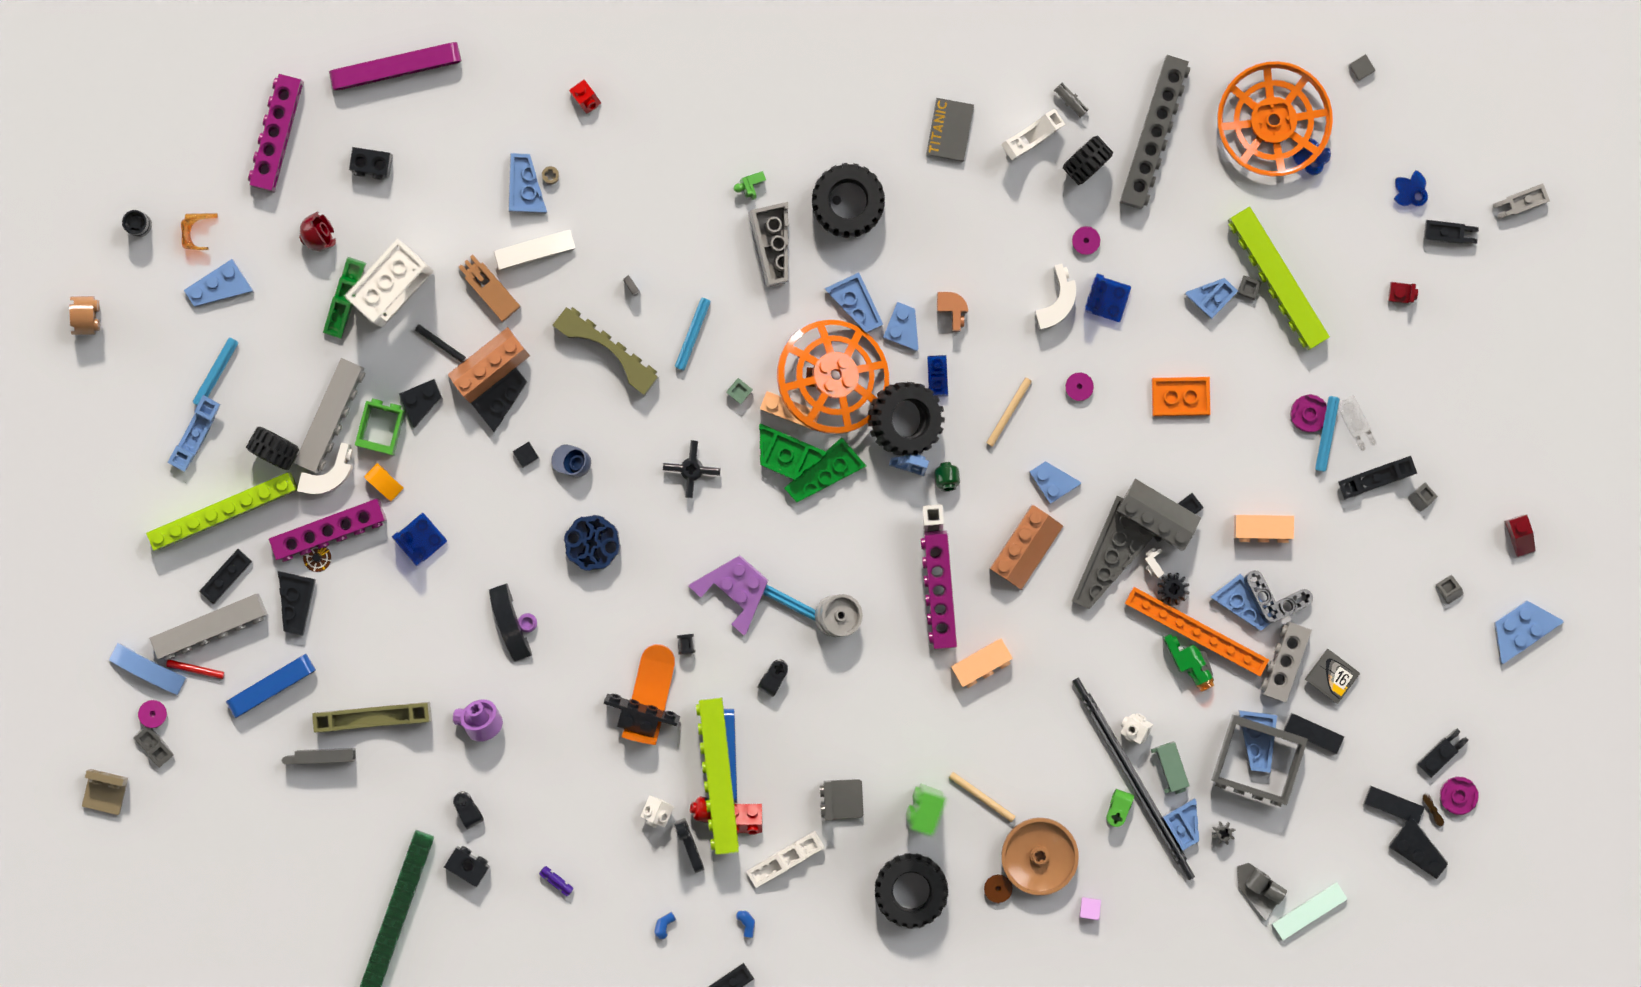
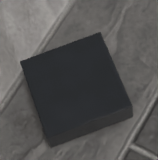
[513,441,539,468]

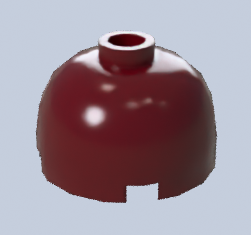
[299,212,336,251]

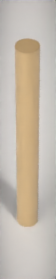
[986,377,1032,447]
[949,772,1016,822]

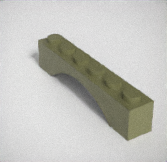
[553,307,659,396]
[312,702,432,733]

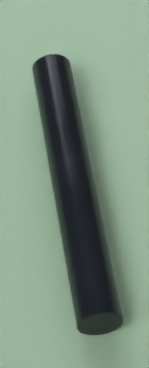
[415,324,466,363]

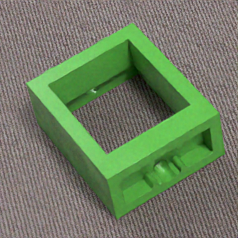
[355,398,405,455]

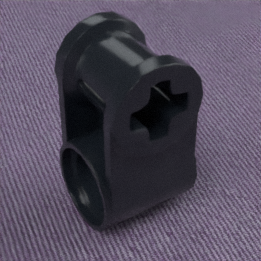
[757,659,788,697]
[453,791,484,830]

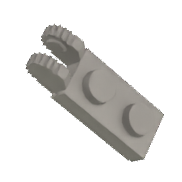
[1493,183,1550,219]

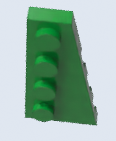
[784,437,867,502]

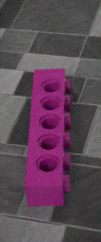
[248,74,304,192]
[268,498,387,562]
[921,530,957,649]

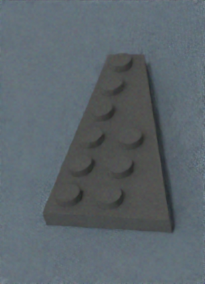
[1072,496,1155,609]

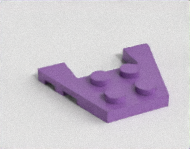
[688,555,769,635]

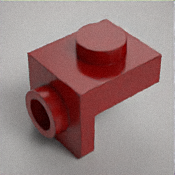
[569,79,601,114]

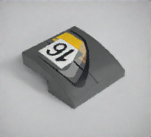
[1305,649,1360,704]

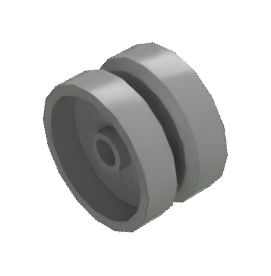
[815,594,863,637]

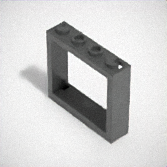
[1211,714,1308,807]

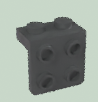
[820,779,864,821]

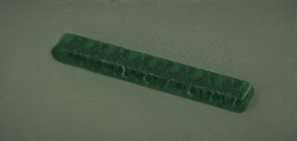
[360,830,434,987]

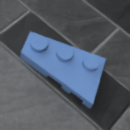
[509,153,547,213]
[184,259,254,307]
[824,273,883,333]
[1210,574,1273,631]
[1238,710,1277,773]

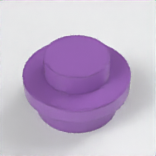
[518,613,537,632]

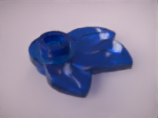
[1293,138,1331,175]
[1394,170,1428,206]

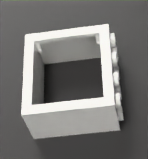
[345,239,434,327]

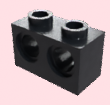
[349,147,393,180]

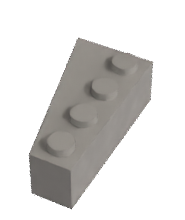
[749,202,788,287]

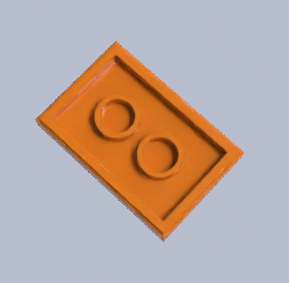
[1152,377,1211,416]

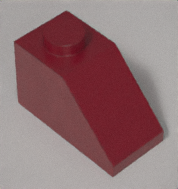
[1505,514,1536,557]

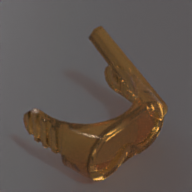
[181,213,218,250]

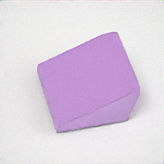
[1079,897,1101,920]

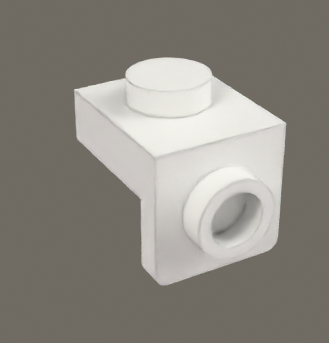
[1144,547,1164,578]

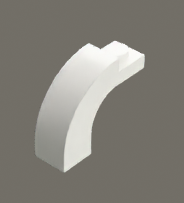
[1001,109,1066,160]
[1034,264,1076,331]
[297,443,354,494]
[922,504,944,556]

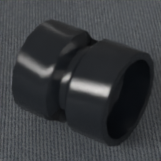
[122,210,152,237]

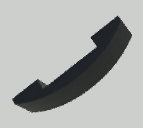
[1338,456,1418,500]
[489,583,533,662]

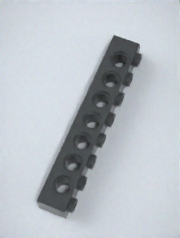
[1119,55,1190,209]

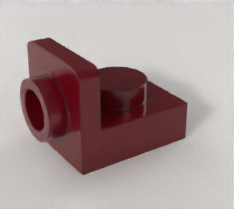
[1388,282,1418,304]

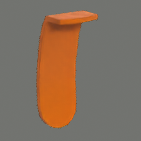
[622,644,675,745]

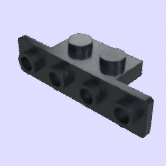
[604,694,680,738]

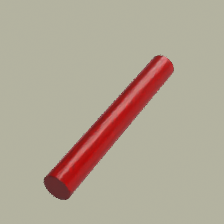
[166,660,225,679]

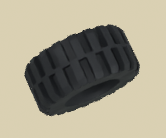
[812,163,885,238]
[868,382,945,455]
[875,853,948,929]

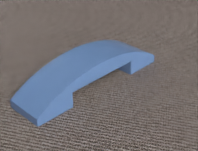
[167,395,221,472]
[109,643,186,695]

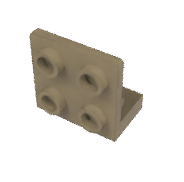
[82,769,128,815]

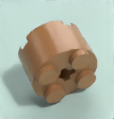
[70,296,100,335]

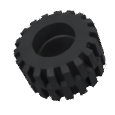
[1063,135,1113,185]
[246,427,300,470]

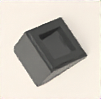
[1408,482,1438,511]
[1436,575,1464,604]

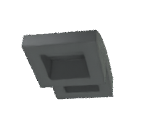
[134,727,174,768]

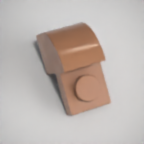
[937,292,968,332]

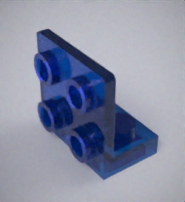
[1084,273,1131,322]
[392,513,447,566]

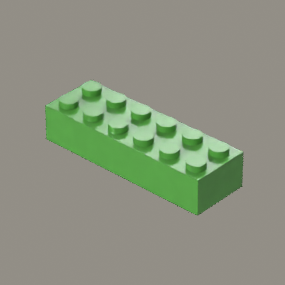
[906,784,946,836]

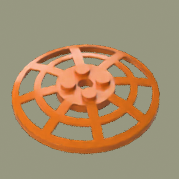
[1217,61,1333,177]
[777,320,889,434]

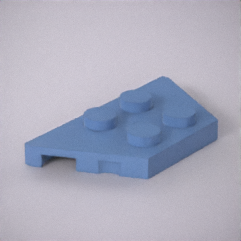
[1495,601,1564,664]

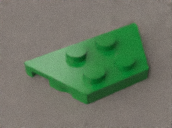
[759,423,827,481]

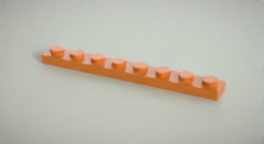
[1124,587,1269,676]

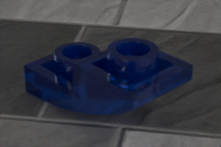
[927,355,948,397]

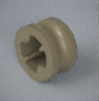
[542,166,559,185]

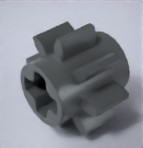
[1212,821,1235,845]

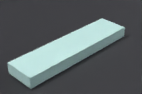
[1272,882,1347,940]

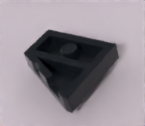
[399,379,442,428]

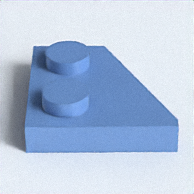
[1185,278,1238,319]
[883,302,918,351]
[889,455,929,476]
[1030,461,1081,504]
[1163,798,1199,850]

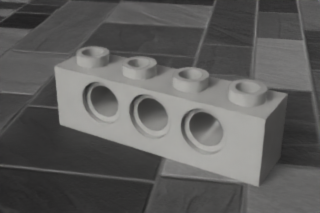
[1261,622,1312,702]

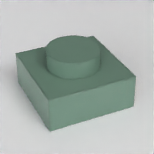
[726,378,753,404]

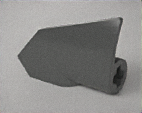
[1237,863,1287,920]

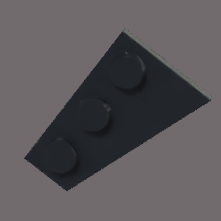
[471,368,527,433]
[278,571,316,636]
[1389,815,1448,879]

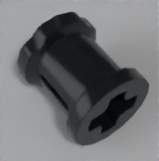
[677,634,696,654]

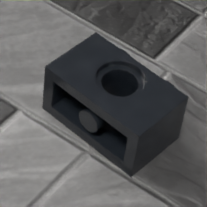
[444,845,490,887]

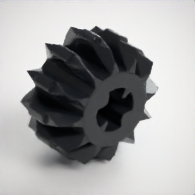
[1157,573,1190,605]

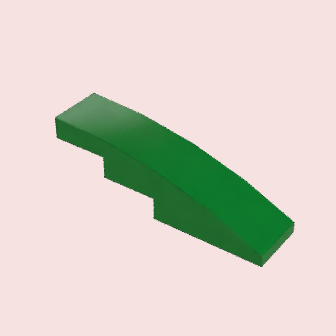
[323,257,366,339]

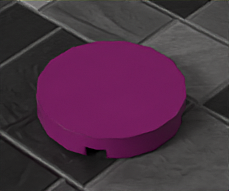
[1290,394,1327,433]
[1440,776,1479,815]

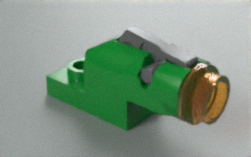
[1163,634,1214,692]

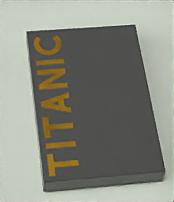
[926,98,974,162]

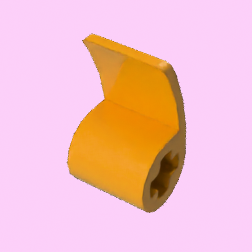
[364,463,403,501]

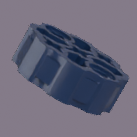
[564,515,621,571]

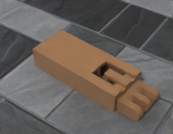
[459,255,521,322]

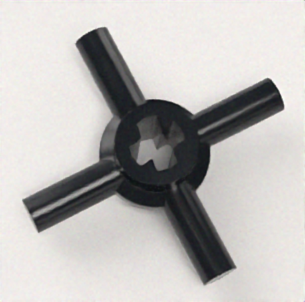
[663,440,721,498]

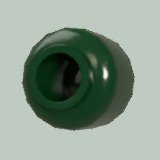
[934,462,960,492]

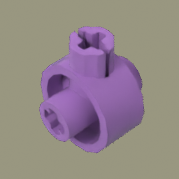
[453,699,503,742]

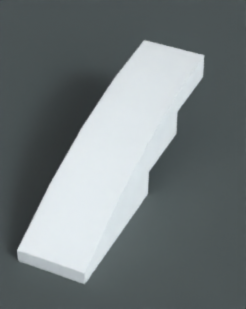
[493,230,575,270]
[746,831,825,888]

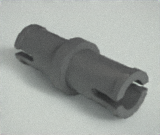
[1053,82,1089,118]

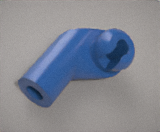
[736,910,755,938]
[654,912,676,940]

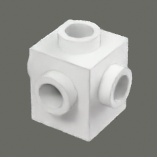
[1121,713,1153,744]
[640,796,674,828]

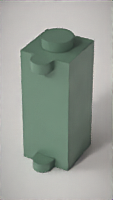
[1150,741,1190,794]

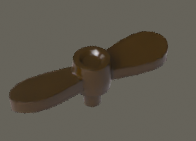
[1422,793,1444,826]

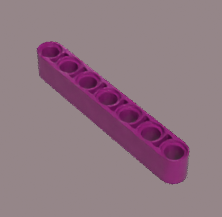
[329,42,462,91]

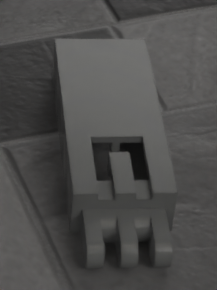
[282,748,356,764]

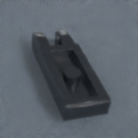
[1423,220,1479,244]
[1417,728,1468,778]

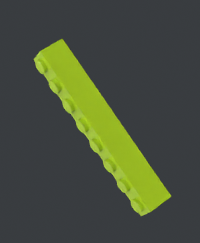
[1228,206,1330,350]
[146,472,297,551]
[696,697,739,855]

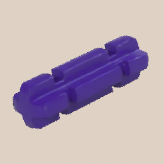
[539,866,574,896]

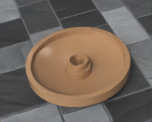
[1001,817,1079,895]

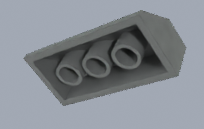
[1115,478,1201,551]

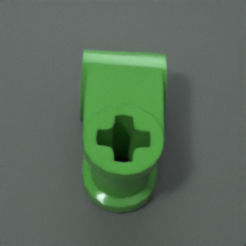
[1106,789,1134,827]

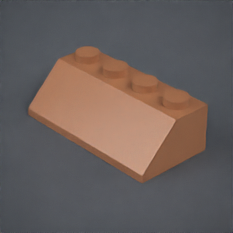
[448,327,530,403]
[989,505,1063,590]

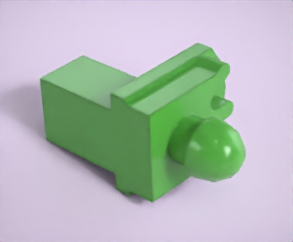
[734,171,766,200]

